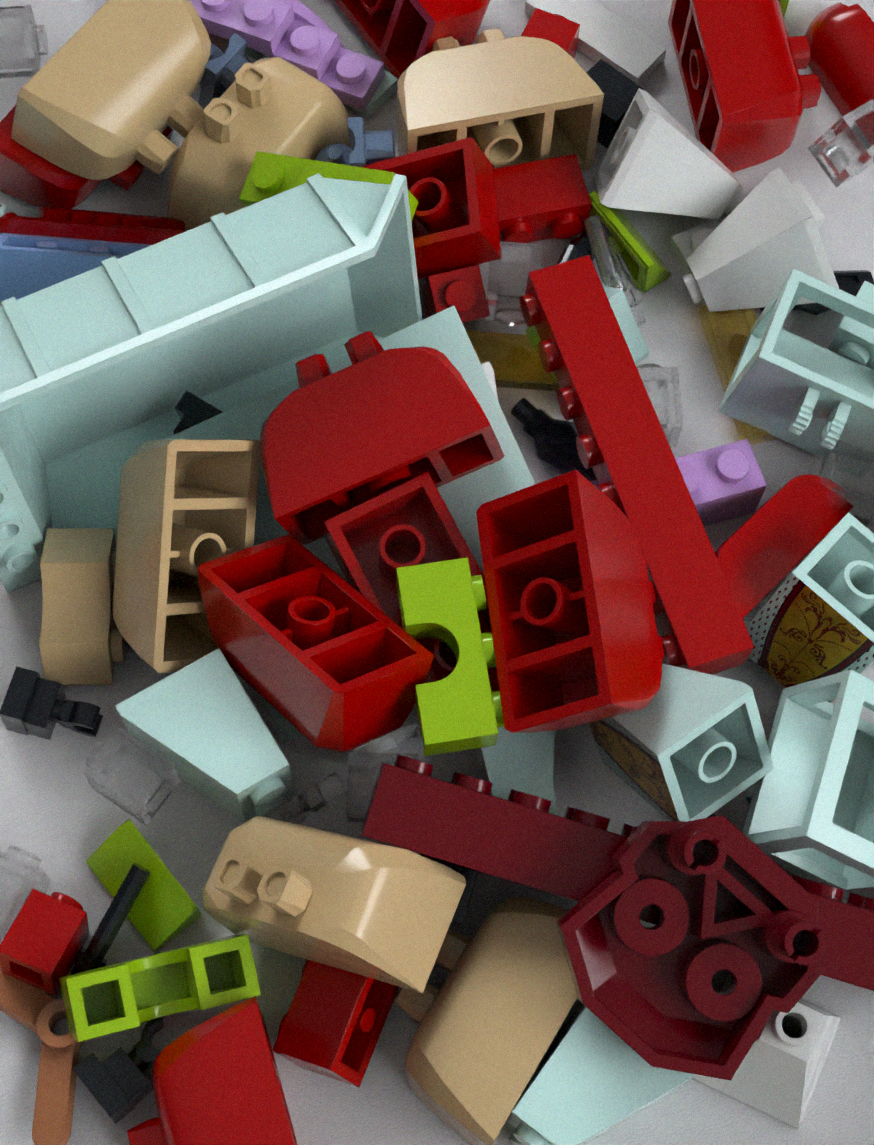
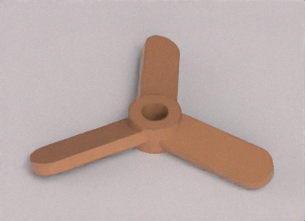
[0,966,86,1145]

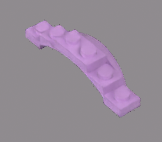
[190,0,385,111]

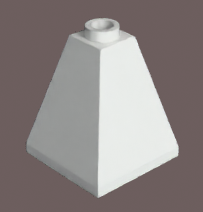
[593,88,743,219]
[682,167,839,312]
[691,971,841,1130]

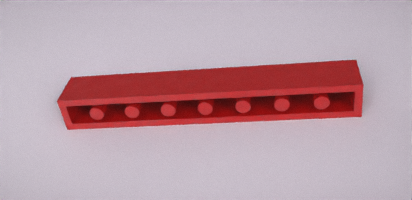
[520,255,754,675]

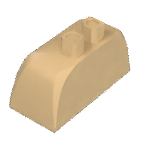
[11,0,211,180]
[398,28,604,171]
[168,57,351,231]
[112,439,261,673]
[202,816,466,993]
[395,897,578,1145]

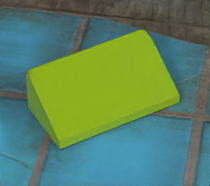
[587,191,671,293]
[86,819,202,953]

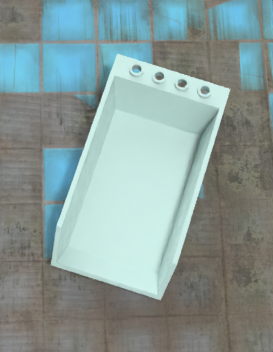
[0,173,422,593]

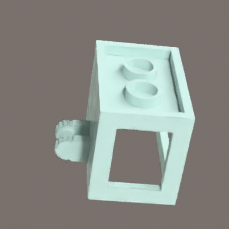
[718,268,874,476]
[742,669,874,899]

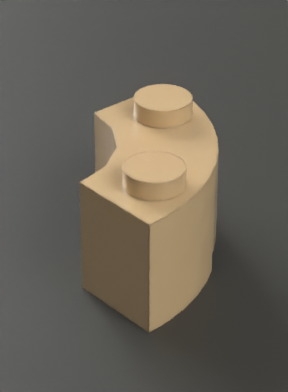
[39,528,126,685]

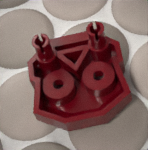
[556,815,827,1080]

